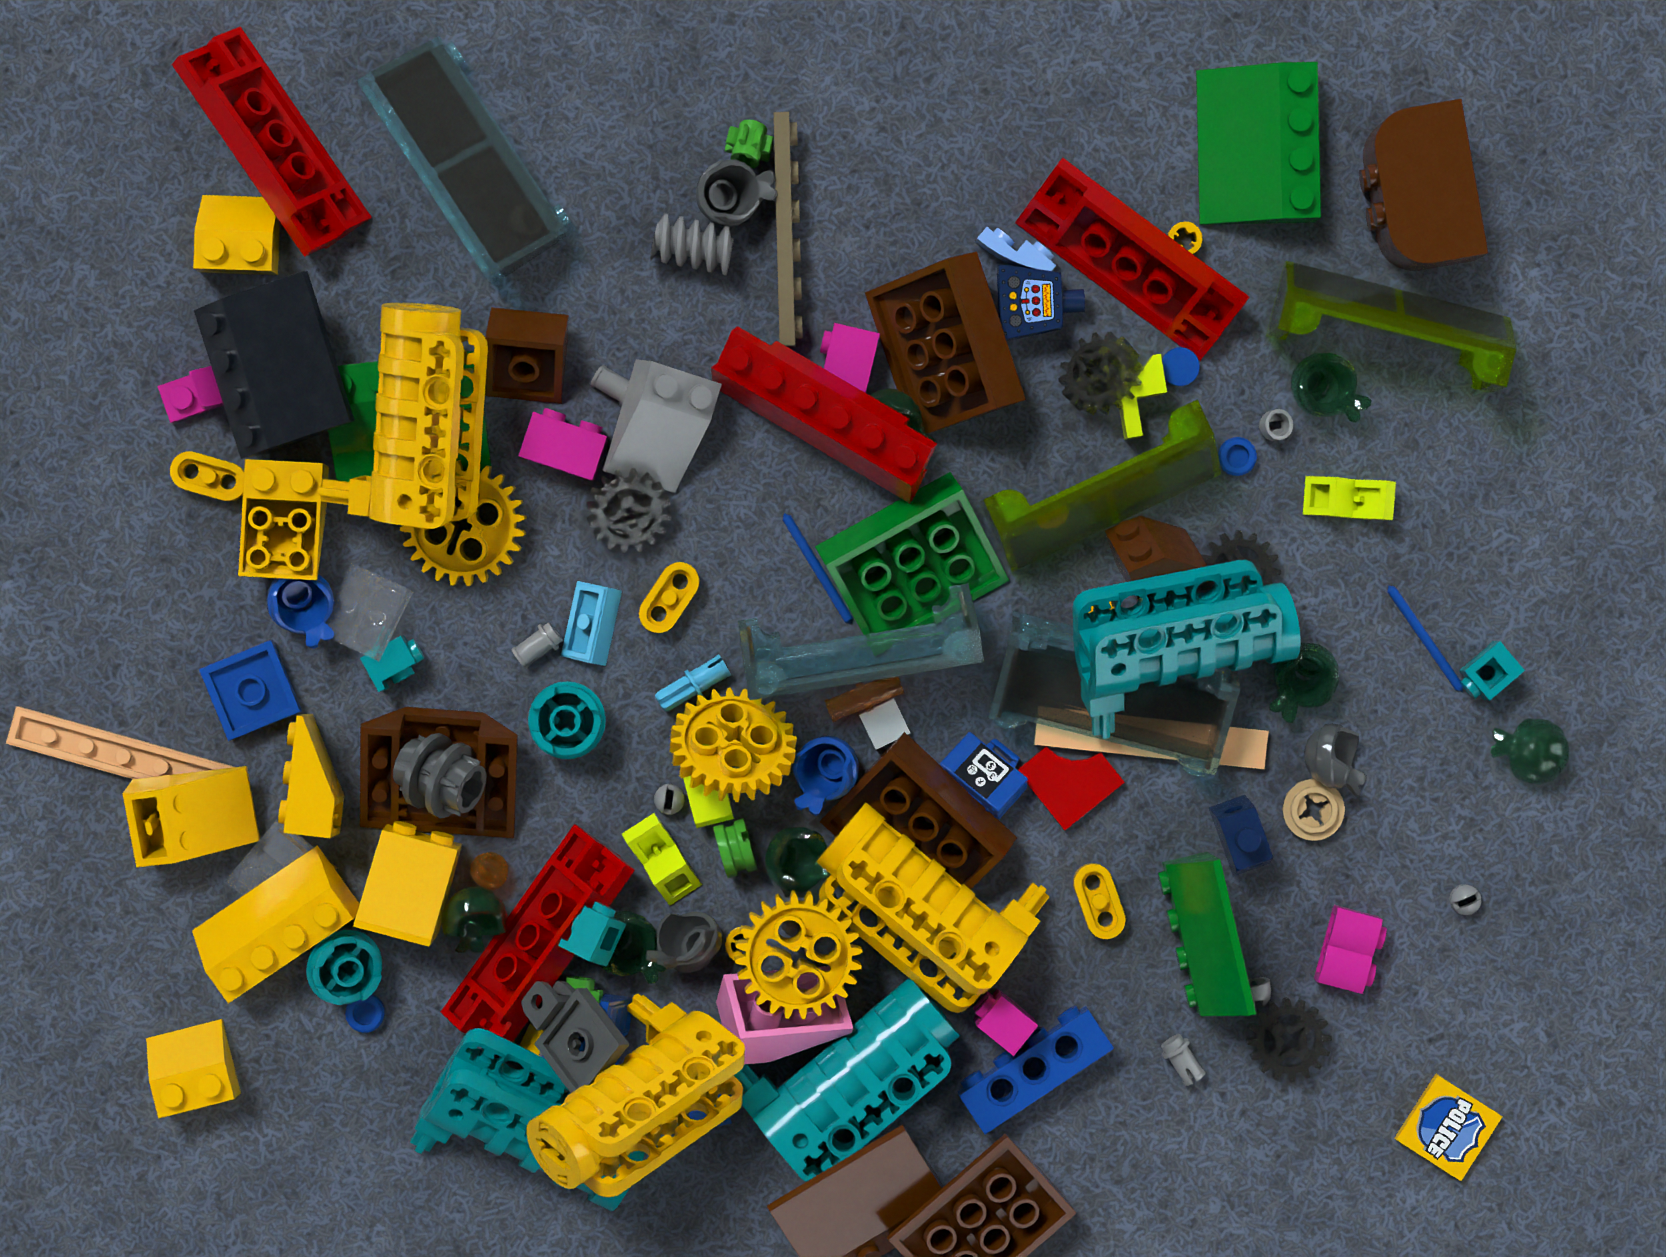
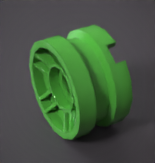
[713,818,758,878]

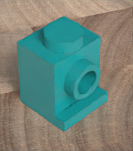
[360,635,425,692]
[1459,641,1525,701]
[558,901,626,967]

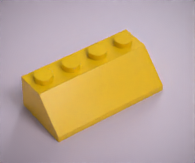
[192,845,360,1003]

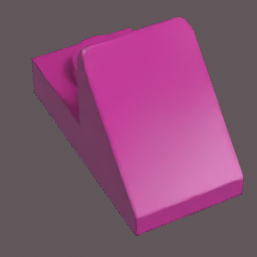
[157,366,223,423]

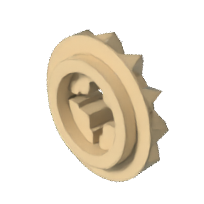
[1282,779,1345,841]

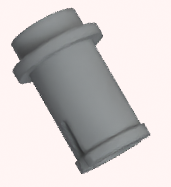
[590,365,629,407]
[511,622,563,669]
[1161,1034,1206,1086]

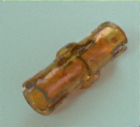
[824,671,905,723]

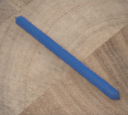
[783,513,853,624]
[1387,585,1463,692]

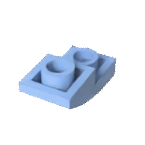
[975,227,1056,271]

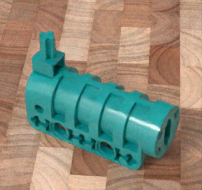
[1072,560,1301,739]
[734,978,961,1182]
[410,1028,645,1212]

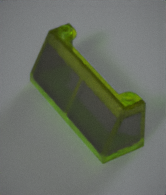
[1266,261,1517,393]
[979,399,1221,572]

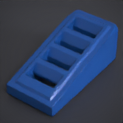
[599,993,632,1036]

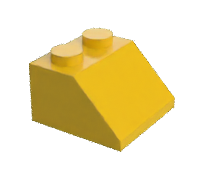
[193,195,280,275]
[146,1019,241,1119]

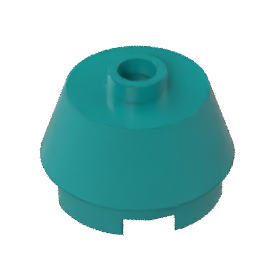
[528,681,606,759]
[306,930,382,1005]

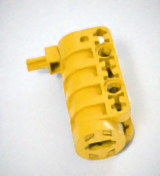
[319,303,488,529]
[816,802,1050,1013]
[526,994,745,1197]

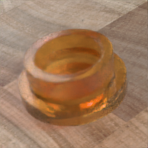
[470,852,508,890]

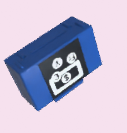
[940,732,1028,820]

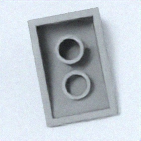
[603,359,722,493]

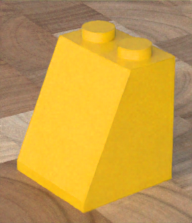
[353,821,462,947]

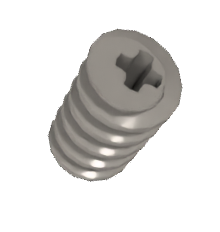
[650,213,734,276]

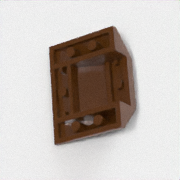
[360,707,518,838]

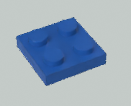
[199,640,302,741]

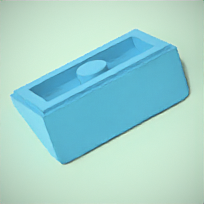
[561,581,622,666]

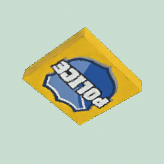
[1395,1074,1503,1181]

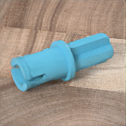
[655,654,731,712]

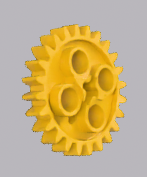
[400,460,527,586]
[669,687,797,802]
[734,890,863,1019]

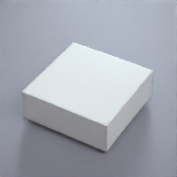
[859,698,910,750]

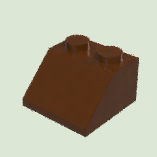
[485,307,569,404]
[1104,515,1207,602]

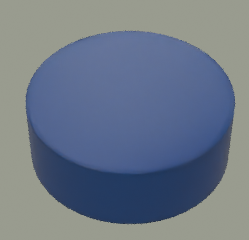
[1162,347,1200,387]
[1217,437,1257,476]
[345,994,385,1033]

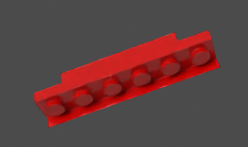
[172,27,372,257]
[1015,158,1250,361]
[711,326,937,503]
[441,824,635,1058]

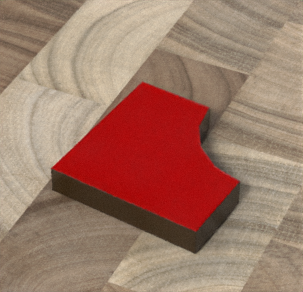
[1017,746,1125,831]

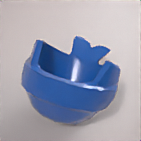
[267,574,335,649]
[792,736,859,816]

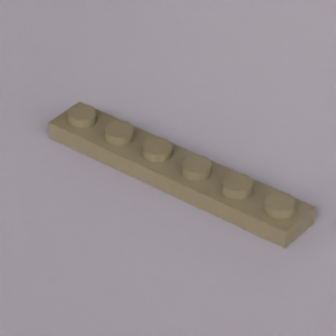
[774,112,803,348]

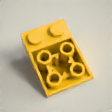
[238,459,329,580]
[278,714,344,838]
[122,766,260,868]

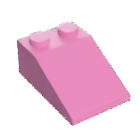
[716,966,853,1065]

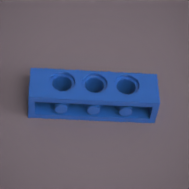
[957,1005,1114,1134]

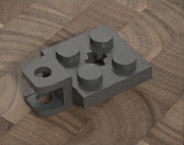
[521,981,630,1093]

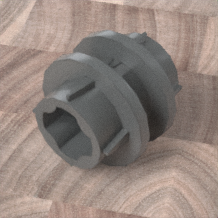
[393,733,486,818]

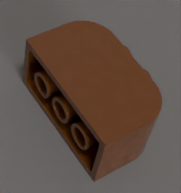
[1359,99,1488,271]

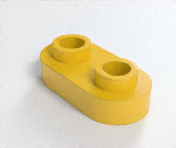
[170,451,244,501]
[639,562,700,633]
[1073,863,1126,939]

